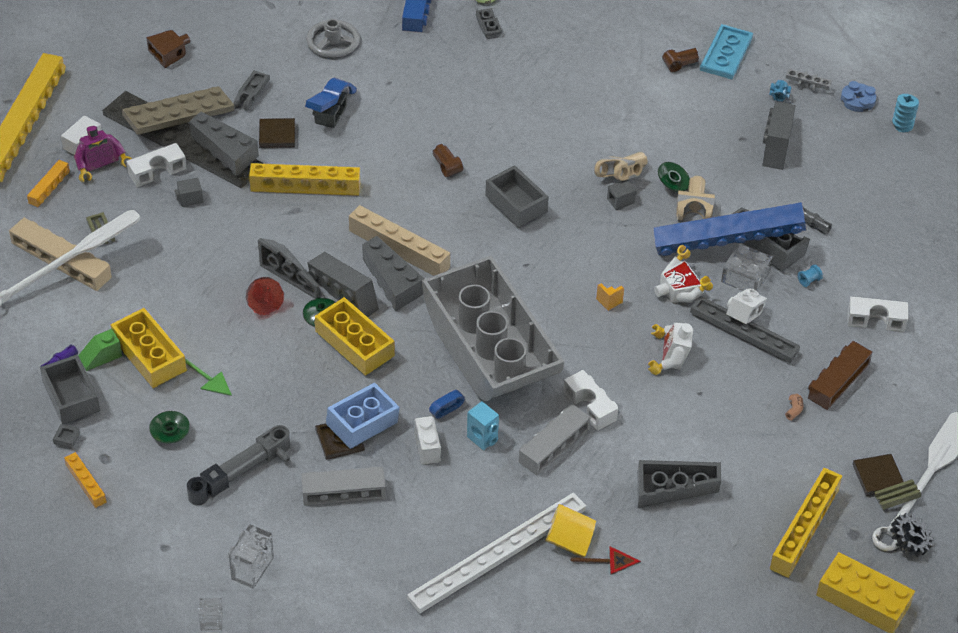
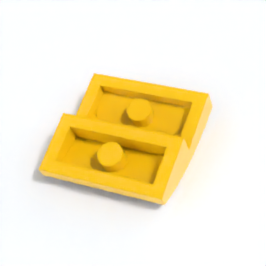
[545,504,596,558]

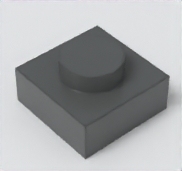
[53,424,80,448]

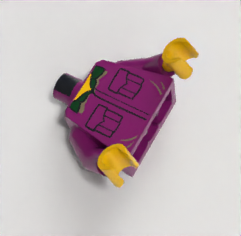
[74,125,132,182]

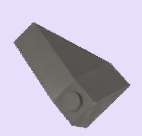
[258,238,320,299]

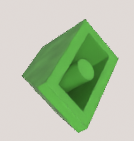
[78,329,122,371]

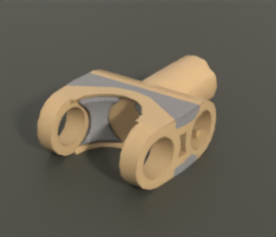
[594,152,648,181]
[676,176,715,221]

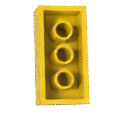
[314,297,395,376]
[110,308,187,388]
[816,552,915,633]

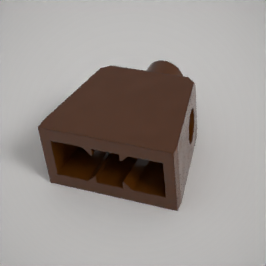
[146,30,191,68]

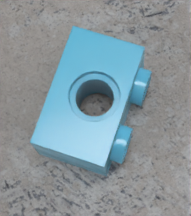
[467,401,499,451]

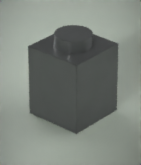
[174,177,203,207]
[607,180,637,210]

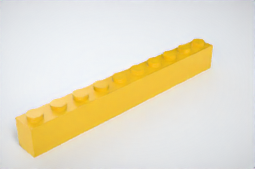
[0,53,66,182]

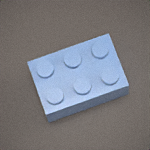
[326,383,400,449]

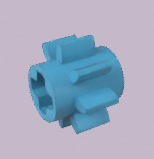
[769,80,791,102]

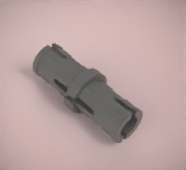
[803,207,832,234]

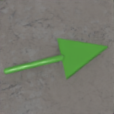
[185,359,232,396]

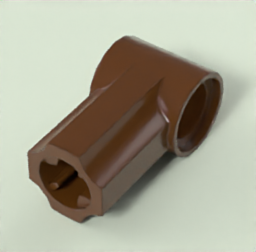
[662,48,699,72]
[433,144,463,177]

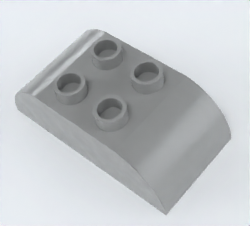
[422,255,565,401]

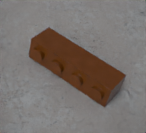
[808,340,873,410]

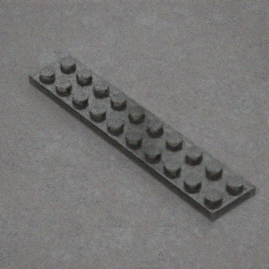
[102,90,263,188]

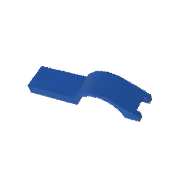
[305,77,357,112]

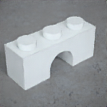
[126,143,187,187]
[847,296,908,332]
[563,370,618,431]

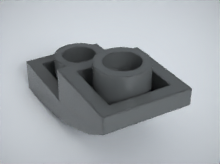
[475,8,502,36]

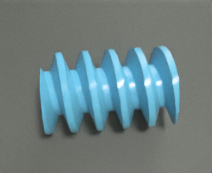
[892,94,919,132]

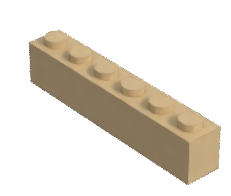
[349,205,451,276]
[9,217,112,291]

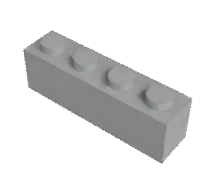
[519,404,591,476]
[301,467,386,506]

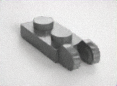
[233,70,270,110]

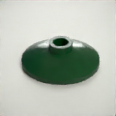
[658,162,690,192]
[303,298,336,327]
[149,411,190,444]

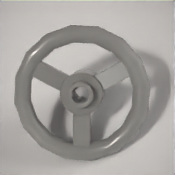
[306,19,360,58]

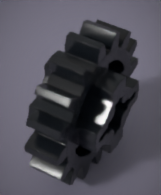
[890,513,934,557]

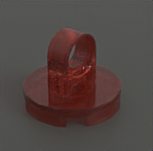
[245,277,284,315]

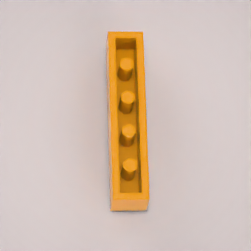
[27,160,70,207]
[64,452,107,508]

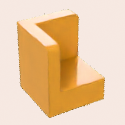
[596,283,624,311]

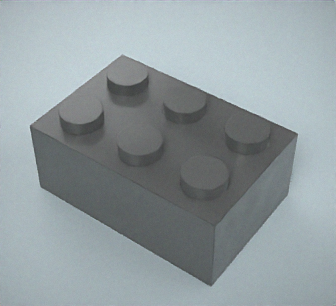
[485,165,549,227]
[40,354,100,424]

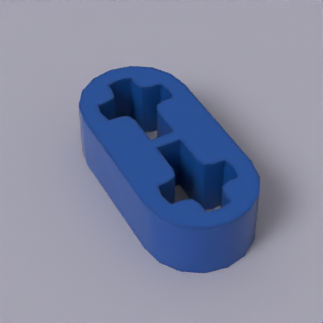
[429,390,465,419]

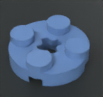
[841,81,876,112]

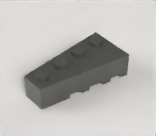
[762,102,796,170]
[190,112,259,177]
[732,207,810,271]
[362,236,425,312]
[307,251,379,317]
[637,460,721,508]

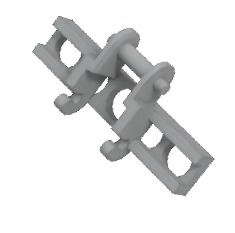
[786,69,832,92]

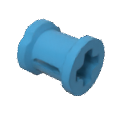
[797,264,823,287]

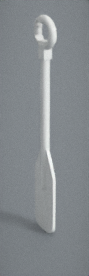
[0,210,140,306]
[872,412,958,551]

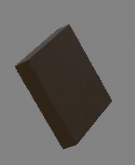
[259,118,295,148]
[315,423,365,460]
[852,454,904,496]

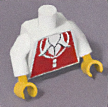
[654,245,713,303]
[648,323,693,375]

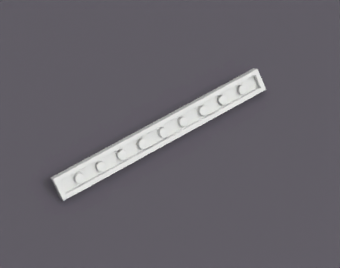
[407,492,586,614]

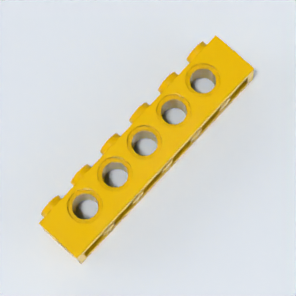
[249,163,361,196]
[770,468,842,578]

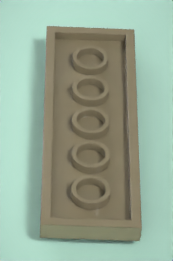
[122,86,235,135]

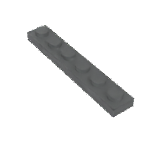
[690,296,800,363]

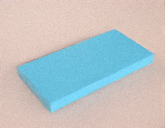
[700,24,753,79]

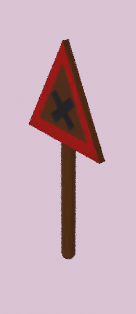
[570,546,641,575]

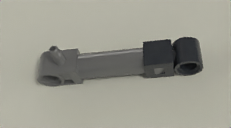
[187,425,290,505]

